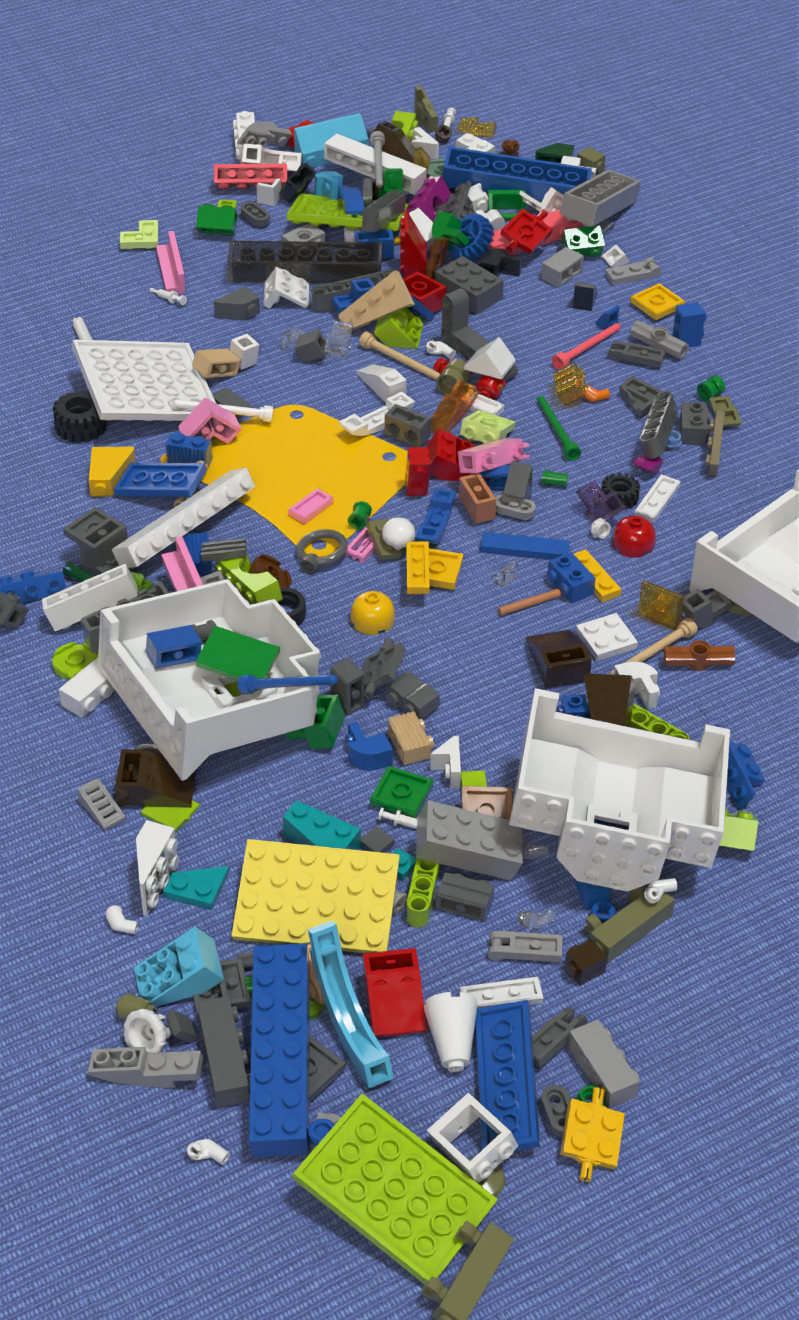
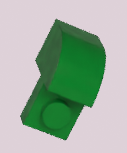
[378,168,404,199]
[432,211,470,250]

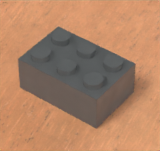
[435,256,504,315]

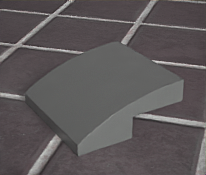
[193,958,251,1021]

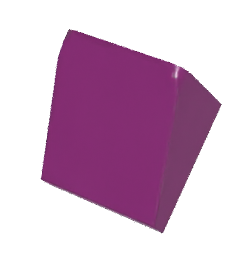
[633,453,663,474]

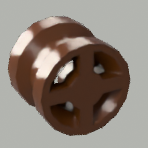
[502,140,520,157]

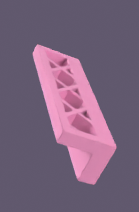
[156,231,186,294]
[162,536,203,592]

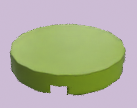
[52,642,98,680]

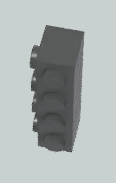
[197,996,251,1107]

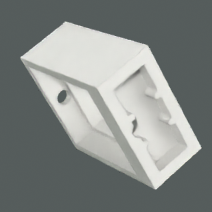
[427,1093,518,1183]

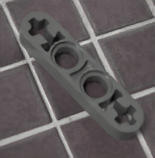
[363,176,373,206]

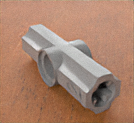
[630,320,689,360]

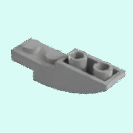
[237,121,292,147]
[88,1047,203,1088]

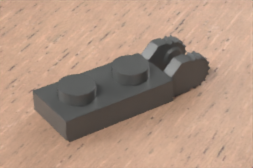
[607,341,666,368]
[532,1007,588,1068]

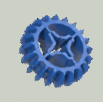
[448,213,495,262]

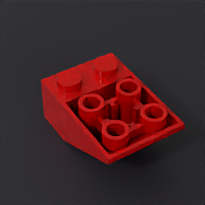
[400,210,427,278]
[426,429,490,481]
[363,948,427,1038]

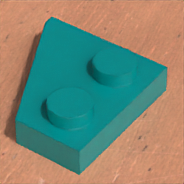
[163,866,229,910]

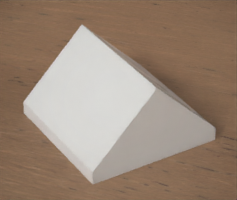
[464,337,516,379]

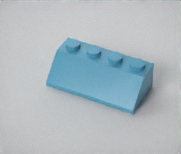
[294,113,368,168]

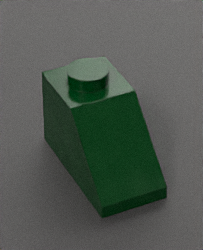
[535,143,575,163]

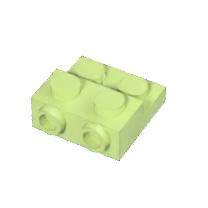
[460,410,516,444]

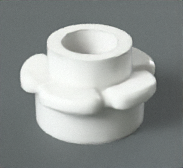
[591,518,611,539]

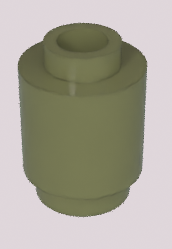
[115,993,158,1021]

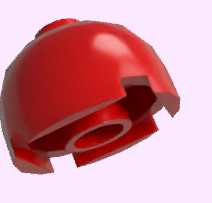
[612,516,656,558]

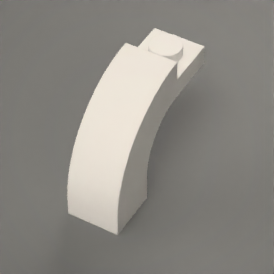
[242,144,302,172]

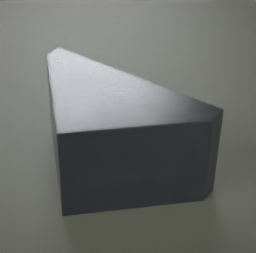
[573,282,598,311]

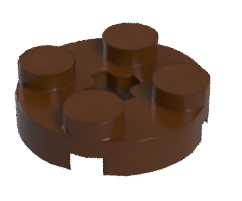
[250,554,292,588]

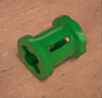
[348,501,372,530]

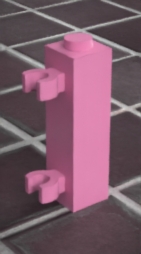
[458,438,530,473]

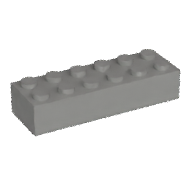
[560,169,641,227]

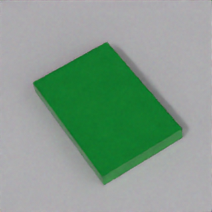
[196,626,280,680]

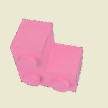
[178,398,242,444]

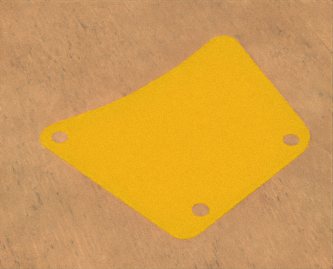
[160,405,407,557]

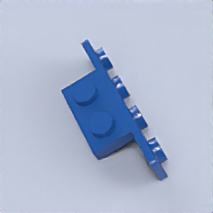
[0,570,66,603]
[716,724,765,809]

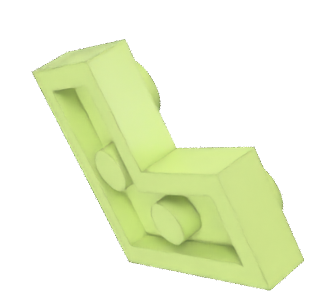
[120,220,158,250]

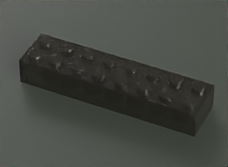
[227,240,382,284]

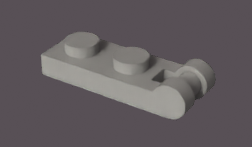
[605,257,662,286]
[488,931,563,962]

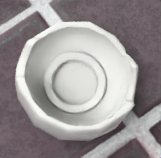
[382,517,416,550]

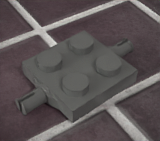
[361,638,406,699]

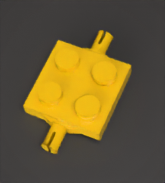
[560,1088,625,1182]

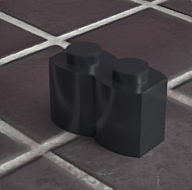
[279,163,316,203]

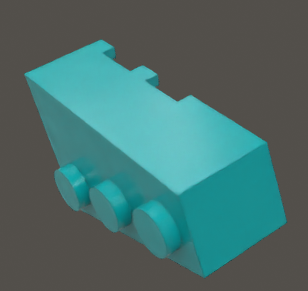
[283,800,361,850]

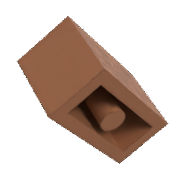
[459,473,496,524]

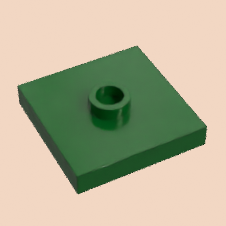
[370,766,434,818]

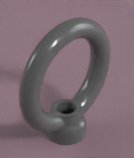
[296,529,348,574]

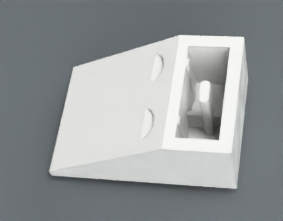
[136,820,180,917]

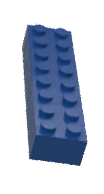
[442,146,592,202]
[249,944,310,1157]

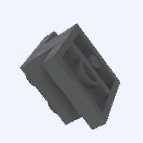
[63,507,144,575]

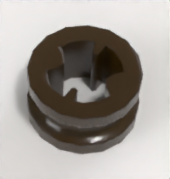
[435,125,452,143]

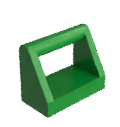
[488,190,526,220]

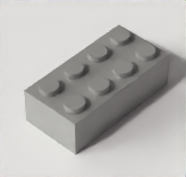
[416,800,523,881]

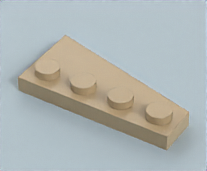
[338,270,415,332]

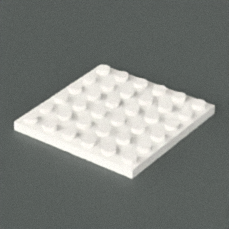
[72,340,216,421]

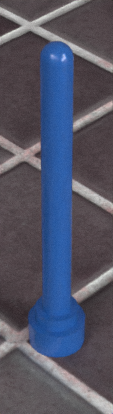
[238,675,338,694]

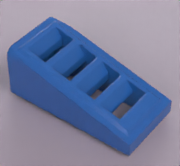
[471,465,510,490]

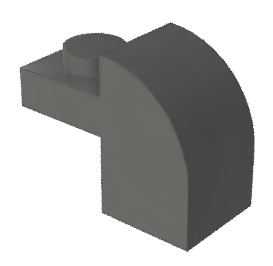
[679,588,732,628]

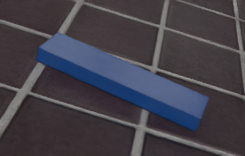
[481,532,570,559]

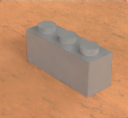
[568,1020,640,1109]

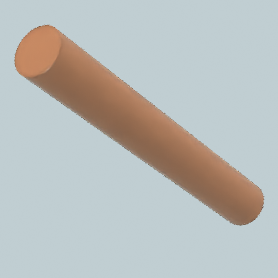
[498,588,561,616]

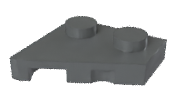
[619,376,664,417]

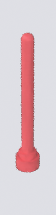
[552,323,621,370]

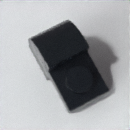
[479,248,522,277]

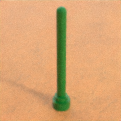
[537,396,581,461]

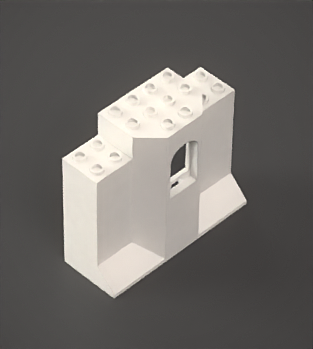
[689,470,799,643]
[98,579,321,781]
[509,688,730,892]

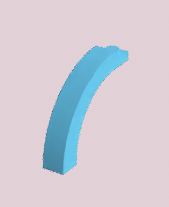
[308,920,394,1088]

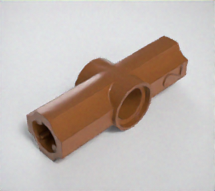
[663,640,735,671]

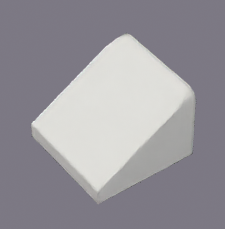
[601,245,630,268]

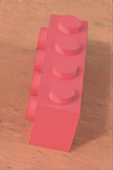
[214,164,288,189]

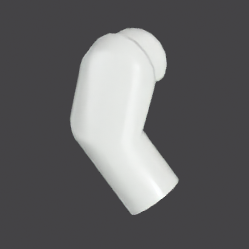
[426,341,456,359]
[644,878,677,903]
[106,905,139,935]
[187,1139,230,1165]

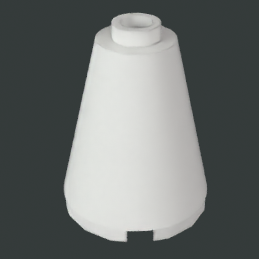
[424,992,478,1072]

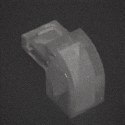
[324,321,353,360]

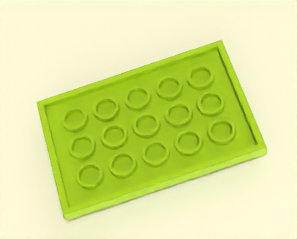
[287,193,409,233]
[292,1093,498,1284]

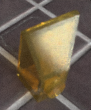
[638,580,685,630]

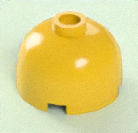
[350,591,395,635]

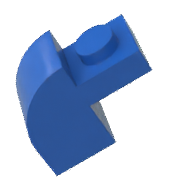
[332,278,375,314]
[345,722,393,771]

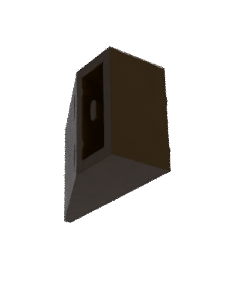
[369,120,425,166]
[526,630,592,687]
[115,749,196,808]

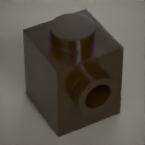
[564,939,608,986]

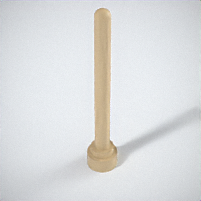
[359,331,440,380]
[609,618,698,674]

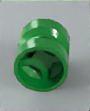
[697,375,725,402]

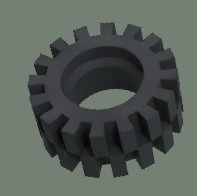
[601,473,640,510]

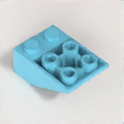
[134,926,224,1007]

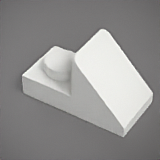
[411,127,439,159]
[430,736,461,788]

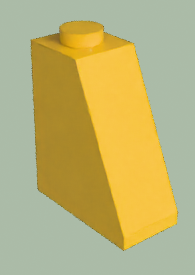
[89,447,136,496]

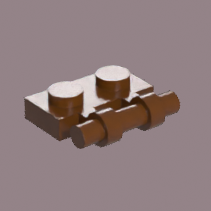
[425,237,450,278]

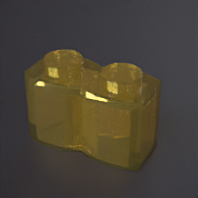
[553,362,588,406]

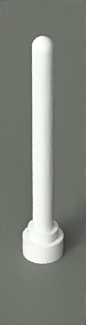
[173,399,273,423]

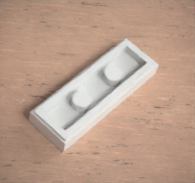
[634,474,681,523]
[460,977,544,1009]

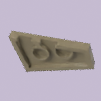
[705,411,725,476]

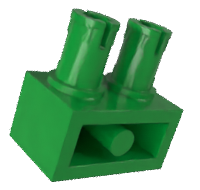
[285,695,345,749]

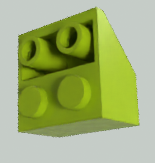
[374,307,423,349]
[719,808,758,851]

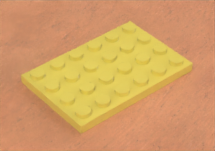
[232,839,400,953]

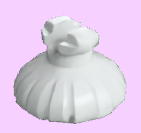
[124,1009,173,1053]

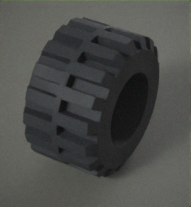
[53,391,107,443]

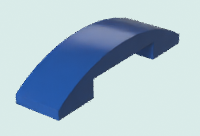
[338,187,364,215]
[415,488,456,544]

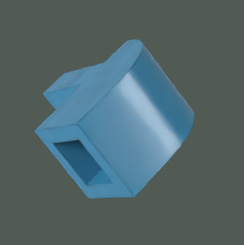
[314,171,343,200]

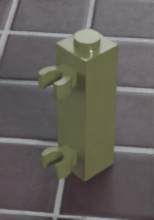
[584,886,675,964]
[421,1221,514,1320]

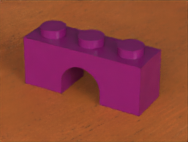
[406,176,451,222]

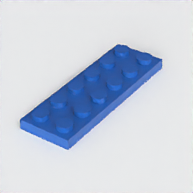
[476,1000,540,1152]

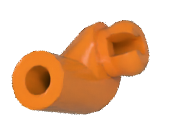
[579,385,610,402]

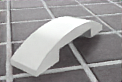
[339,392,415,436]

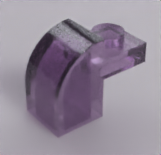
[576,480,626,522]

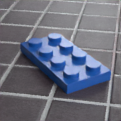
[113,463,207,497]

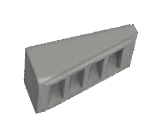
[77,779,126,831]

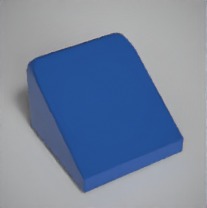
[595,305,620,330]

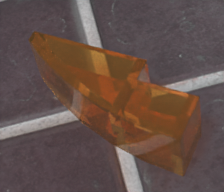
[431,379,480,432]

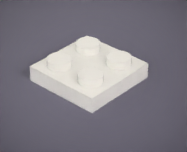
[576,613,638,661]

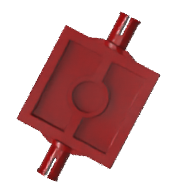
[500,209,553,255]

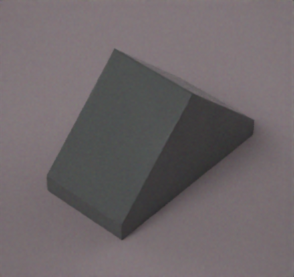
[503,461,533,500]

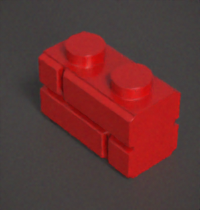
[405,447,431,496]

